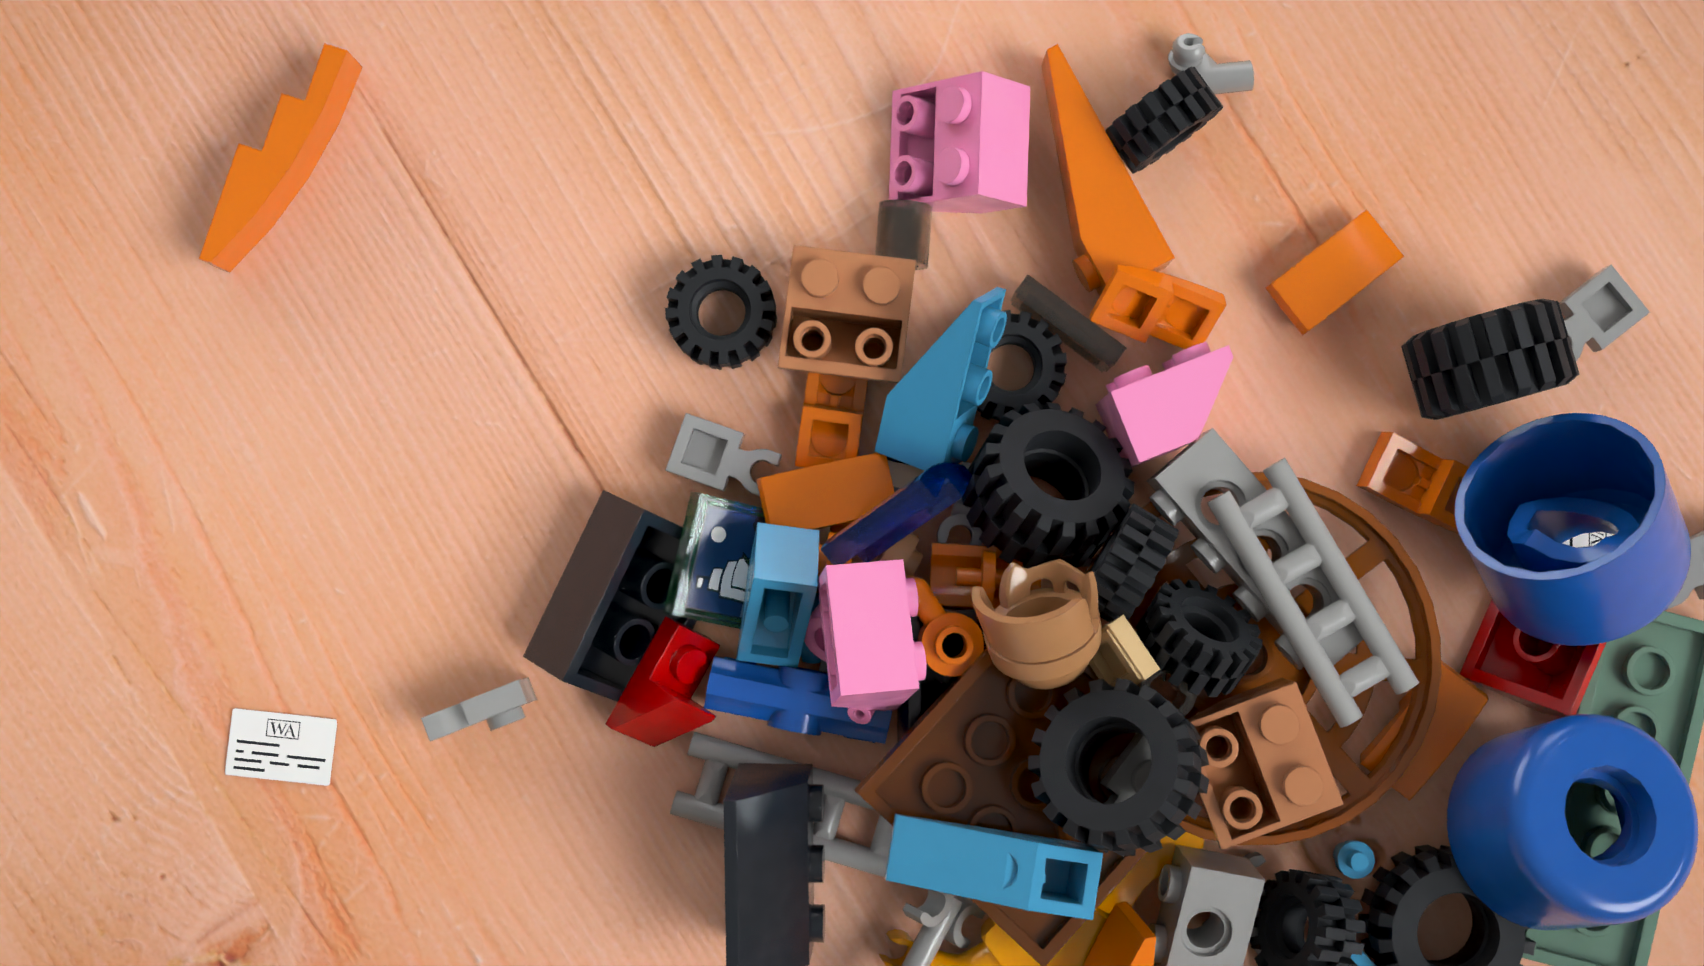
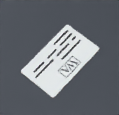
[225,708,338,786]

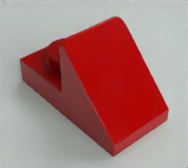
[605,616,720,747]

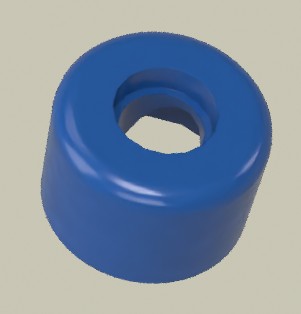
[1455,413,1691,646]
[1447,714,1698,930]

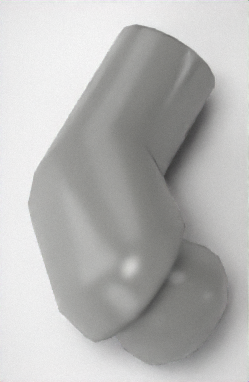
[1168,33,1254,94]

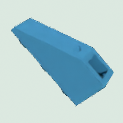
[874,287,1007,477]
[885,814,1103,920]

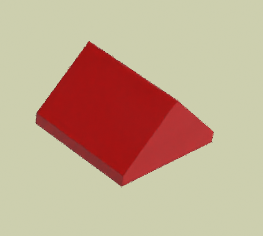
[1460,599,1607,717]

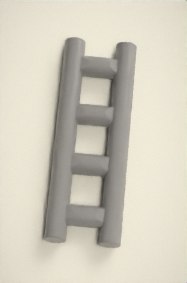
[1207,458,1419,728]
[670,732,893,878]

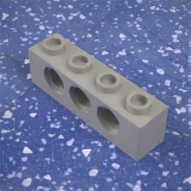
[1147,428,1363,670]
[1148,845,1265,966]

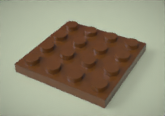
[854,646,1198,966]

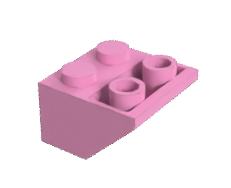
[889,71,1030,214]
[1095,342,1233,467]
[818,559,927,711]

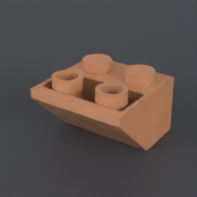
[778,245,916,384]
[1187,678,1344,850]

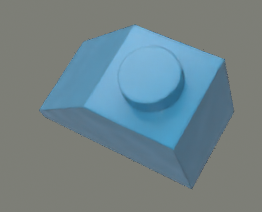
[736,522,820,668]

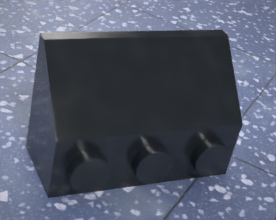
[523,490,712,702]
[723,763,825,966]

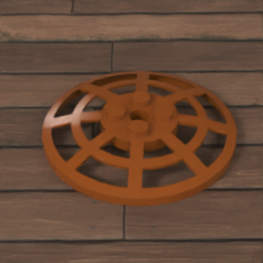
[1077,472,1441,845]

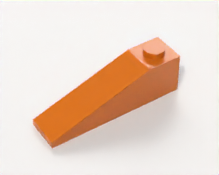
[1041,44,1175,296]

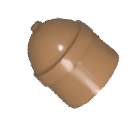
[972,559,1102,689]

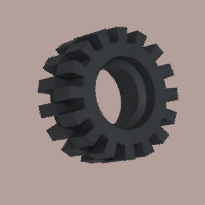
[1105,67,1223,174]
[665,255,777,370]
[977,310,1067,421]
[1078,504,1179,622]
[1136,579,1263,697]
[1250,869,1366,966]

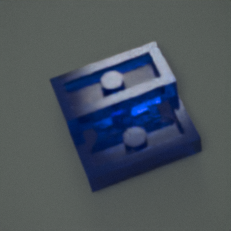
[820,462,972,565]

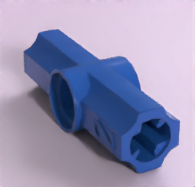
[704,656,892,744]

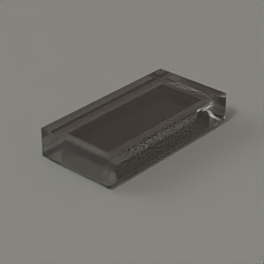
[1010,275,1127,372]

